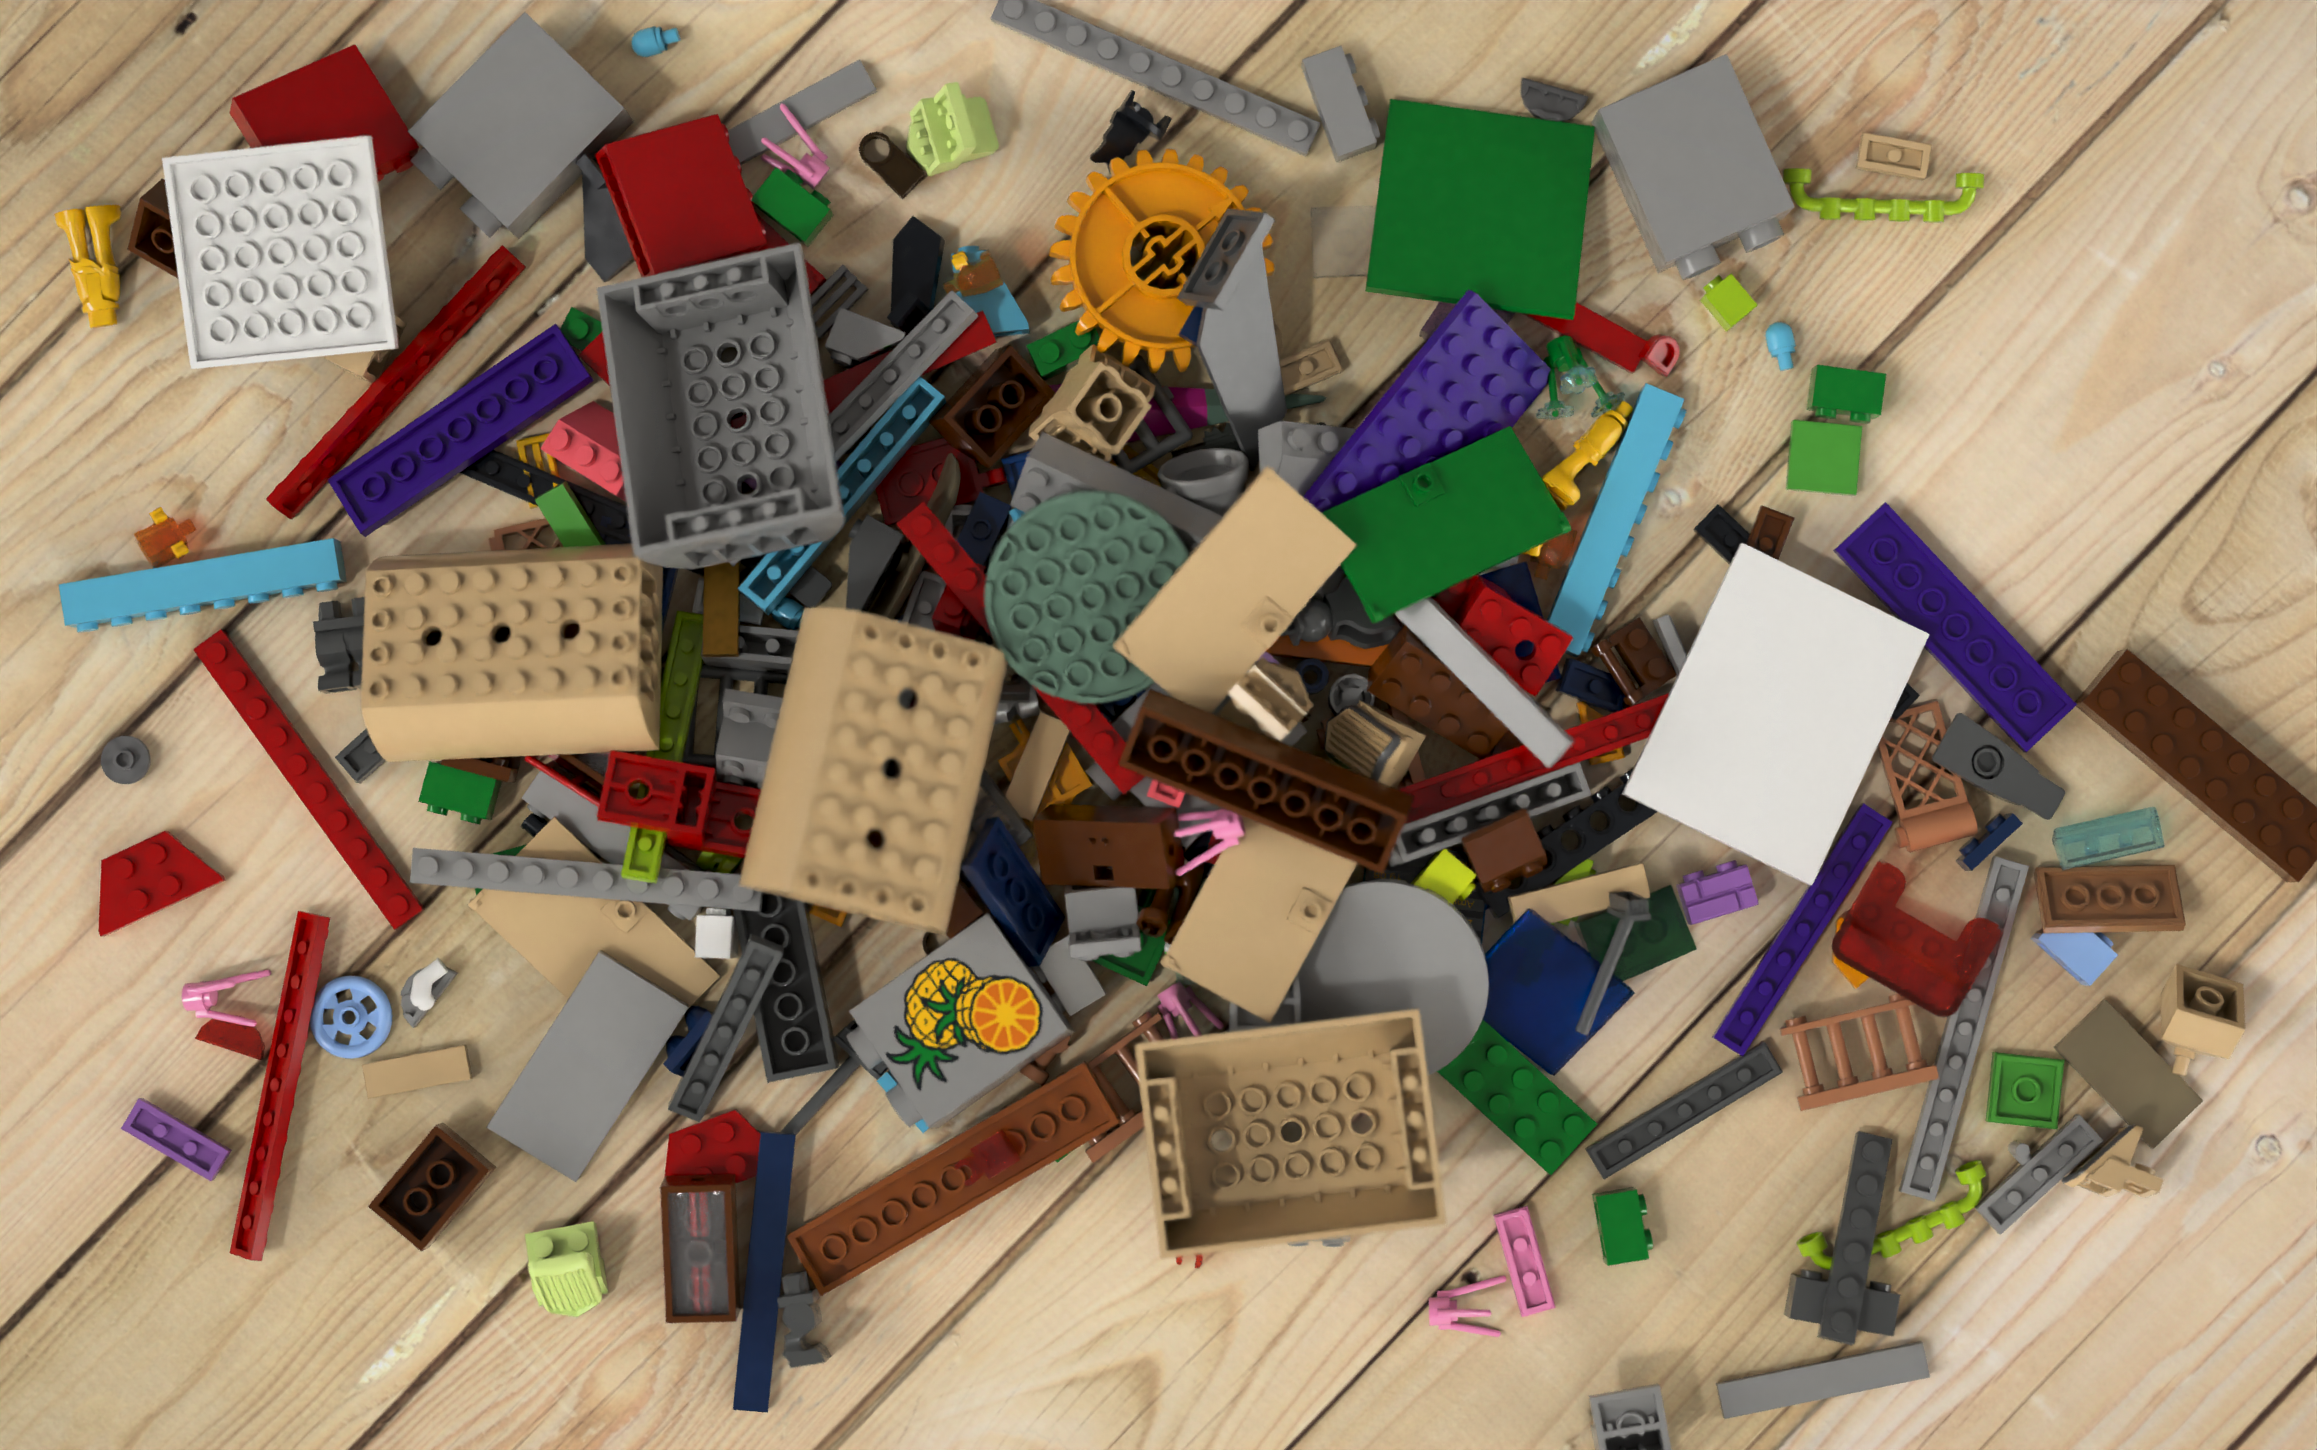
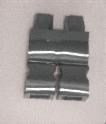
[313,597,365,694]
[777,1271,831,1368]

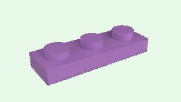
[121,1098,232,1181]

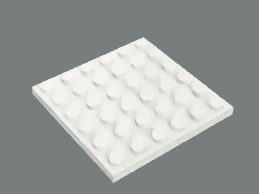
[162,136,399,369]

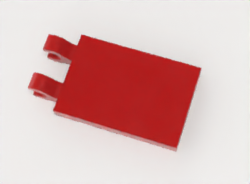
[876,437,1008,526]

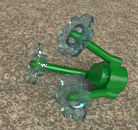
[1536,336,1625,420]

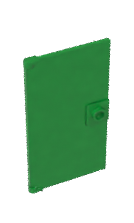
[1321,426,1571,624]

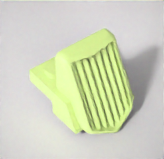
[906,82,999,176]
[525,1221,608,1317]

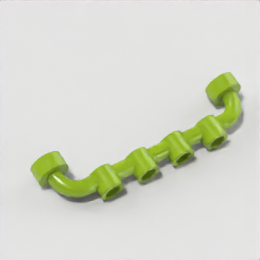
[1783,168,1984,223]
[1796,1160,1987,1270]

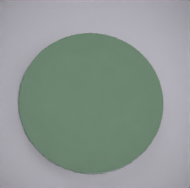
[984,490,1190,703]

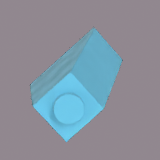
[951,246,1030,337]

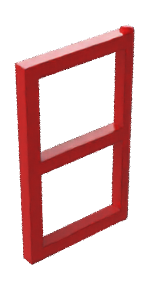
[525,755,603,807]

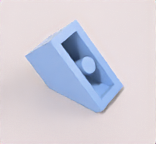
[2030,932,2118,986]

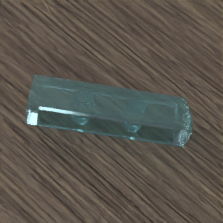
[2052,807,2165,870]

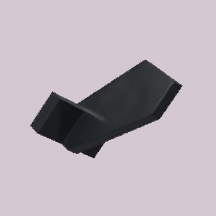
[576,152,634,282]
[887,216,945,335]

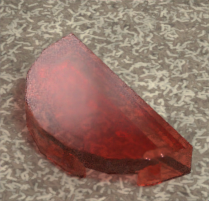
[195,1015,265,1060]

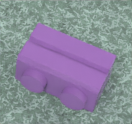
[1676,860,1759,925]

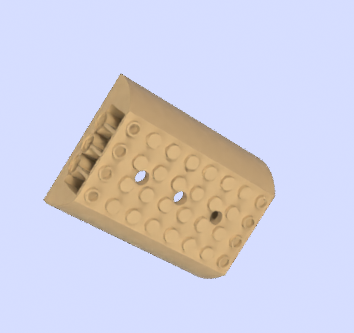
[361,544,663,762]
[739,607,1008,935]
[1135,1009,1447,1259]

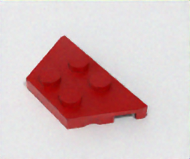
[98,831,226,937]
[664,1109,761,1184]

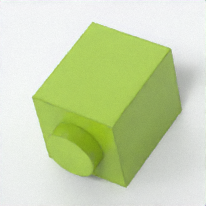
[1700,274,1757,332]

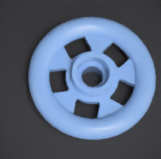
[310,975,392,1059]

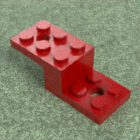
[1431,574,1573,697]
[597,750,761,858]

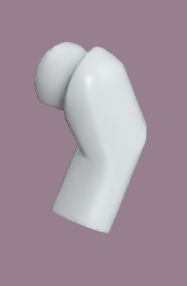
[410,958,448,1011]

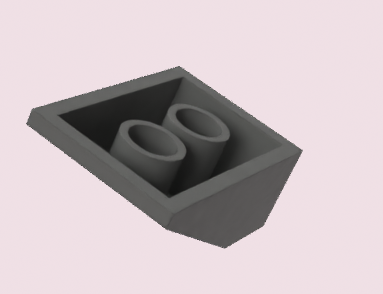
[846,515,908,613]

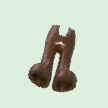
[1136,846,1205,944]

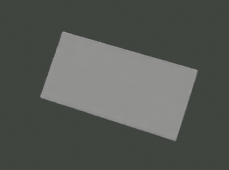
[487,950,689,1182]

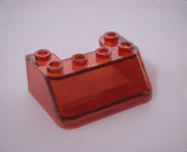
[1832,859,2005,1017]

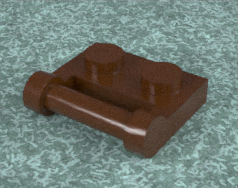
[1590,617,1677,707]

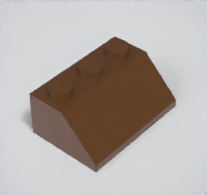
[929,345,1055,468]

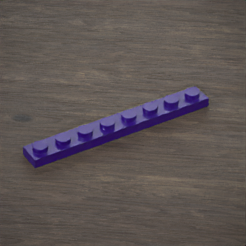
[1712,803,1893,1056]

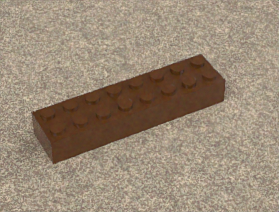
[2075,649,2317,882]
[1118,689,1414,874]

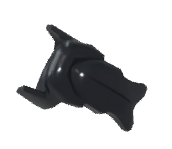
[1090,90,1171,174]

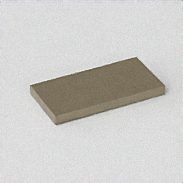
[2054,999,2203,1149]

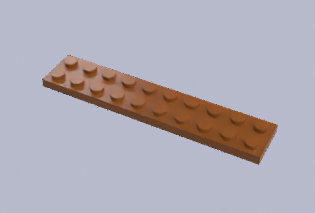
[786,1061,1121,1296]

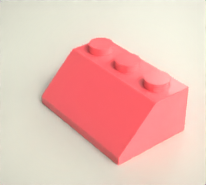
[540,401,626,502]

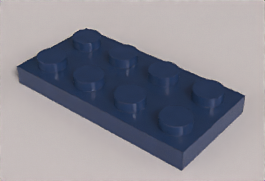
[960,817,1065,967]

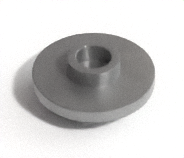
[101,736,151,784]

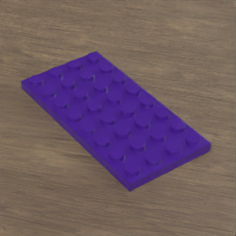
[1303,289,1551,513]

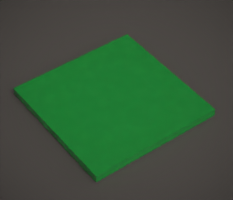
[1365,99,1595,320]

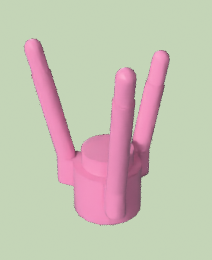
[761,104,830,189]
[1175,808,1245,876]
[182,970,271,1027]
[1157,981,1224,1039]
[1428,1275,1507,1337]

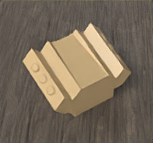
[1028,344,1155,462]

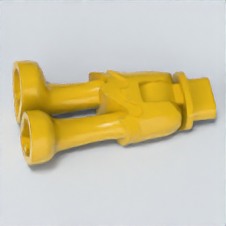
[55,205,121,328]
[1541,401,1633,511]

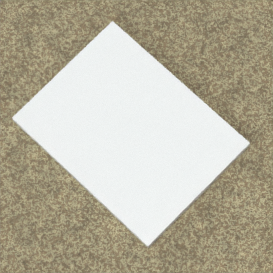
[1622,543,1929,886]

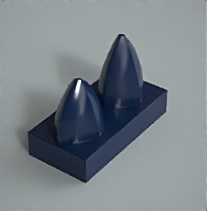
[663,1005,713,1077]

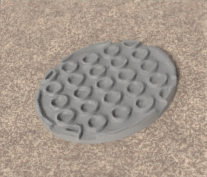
[1298,879,1489,1075]

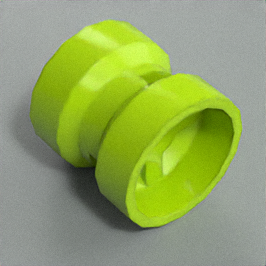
[696,851,743,874]

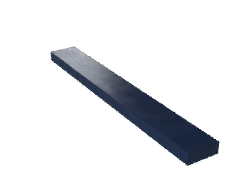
[733,1131,796,1413]

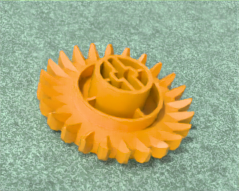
[1049,149,1275,373]

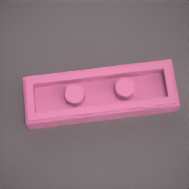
[1493,1206,1556,1317]

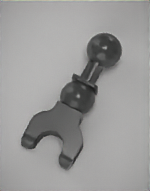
[1280,576,1402,649]

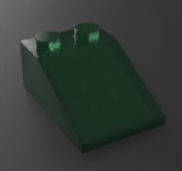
[1574,885,1697,987]

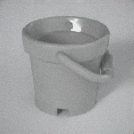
[1157,448,1249,516]

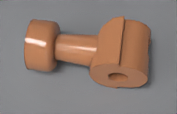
[1020,1035,1071,1086]

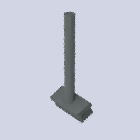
[1575,891,1651,1036]
[781,1019,888,1135]

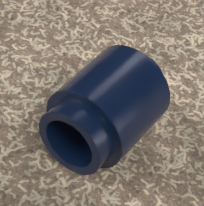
[1295,658,1329,695]

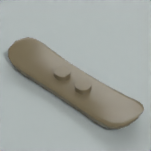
[867,453,961,620]

